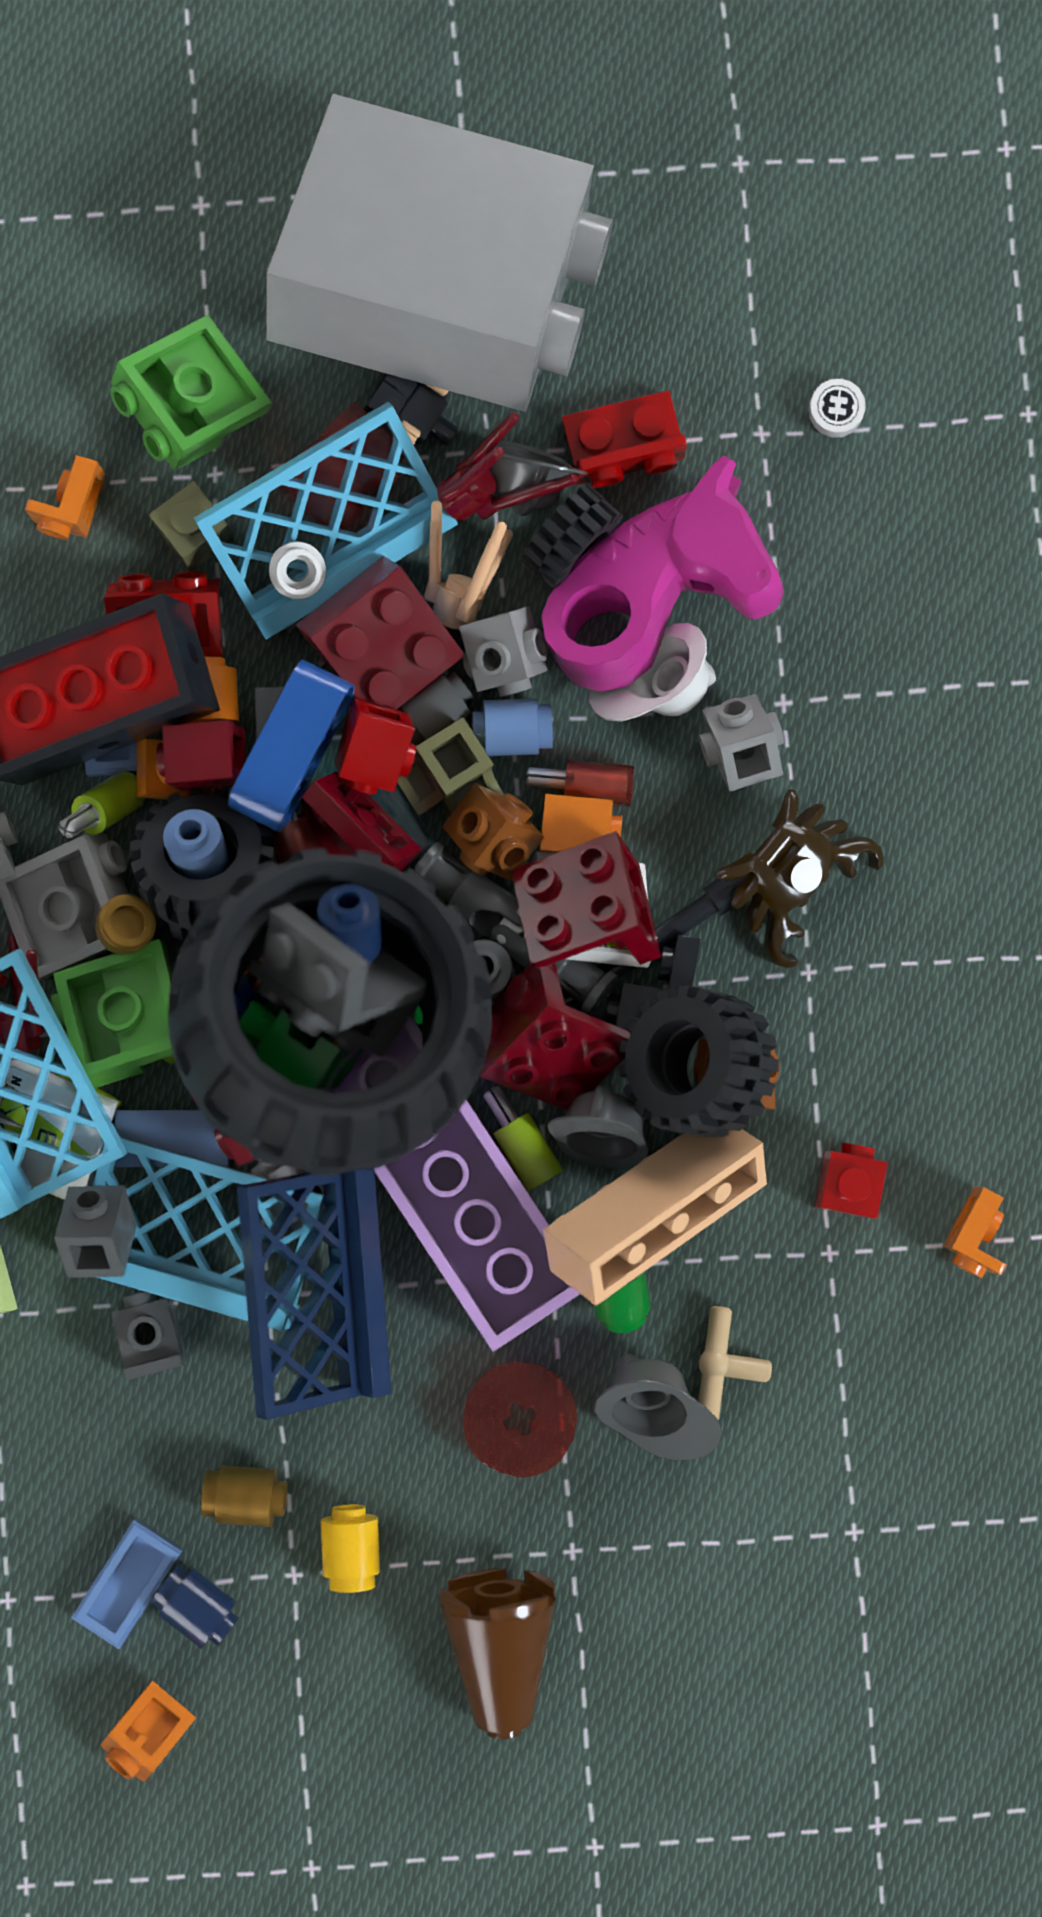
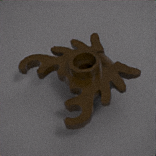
[716,789,884,969]

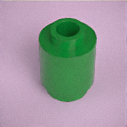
[593,1271,651,1333]

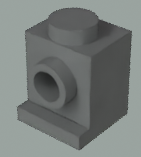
[111,1292,189,1380]

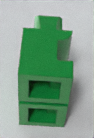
[238,1001,365,1094]

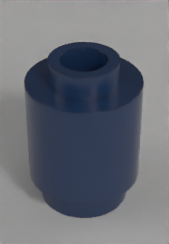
[318,884,381,967]
[150,1564,239,1649]

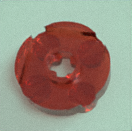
[463,1361,577,1478]

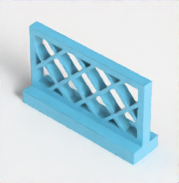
[193,402,458,640]
[0,948,128,1219]
[93,1137,326,1331]

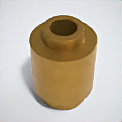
[201,1465,287,1527]

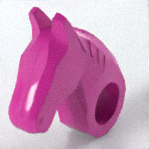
[541,456,785,692]

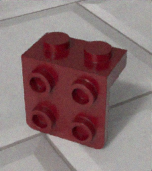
[480,963,631,1110]

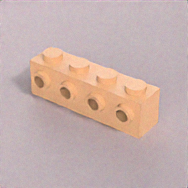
[543,1129,767,1305]

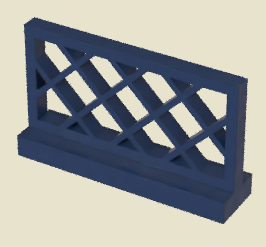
[237,1169,392,1420]

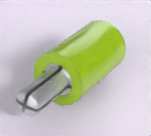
[59,771,145,838]
[483,1086,564,1192]

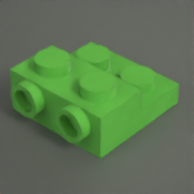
[110,315,272,471]
[51,939,173,1089]

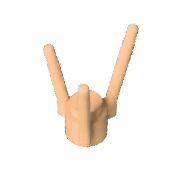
[423,500,513,630]

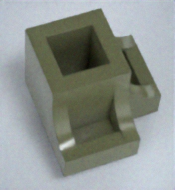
[396,717,504,818]

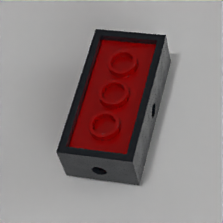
[0,593,220,786]

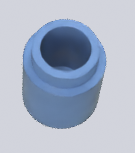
[472,698,553,756]
[163,809,229,880]

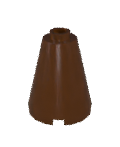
[439,1568,556,1739]

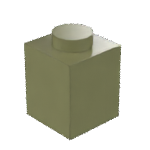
[149,481,234,571]

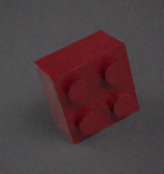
[296,556,465,710]

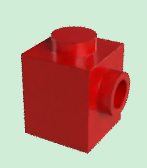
[334,698,416,794]
[814,1142,888,1219]

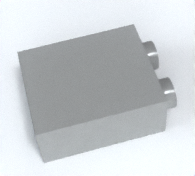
[266,94,613,412]

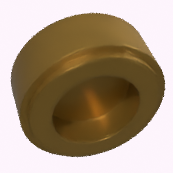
[95,894,156,955]

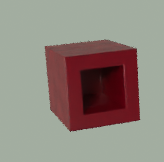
[156,720,246,791]

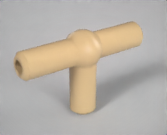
[698,1306,772,1420]

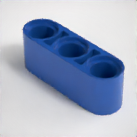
[228,660,355,832]

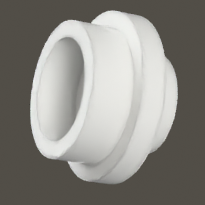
[269,541,326,599]

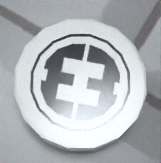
[809,379,866,438]

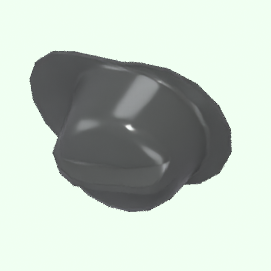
[489,441,587,516]
[548,1085,648,1170]
[594,1353,722,1461]

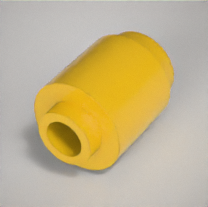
[320,1504,380,1593]

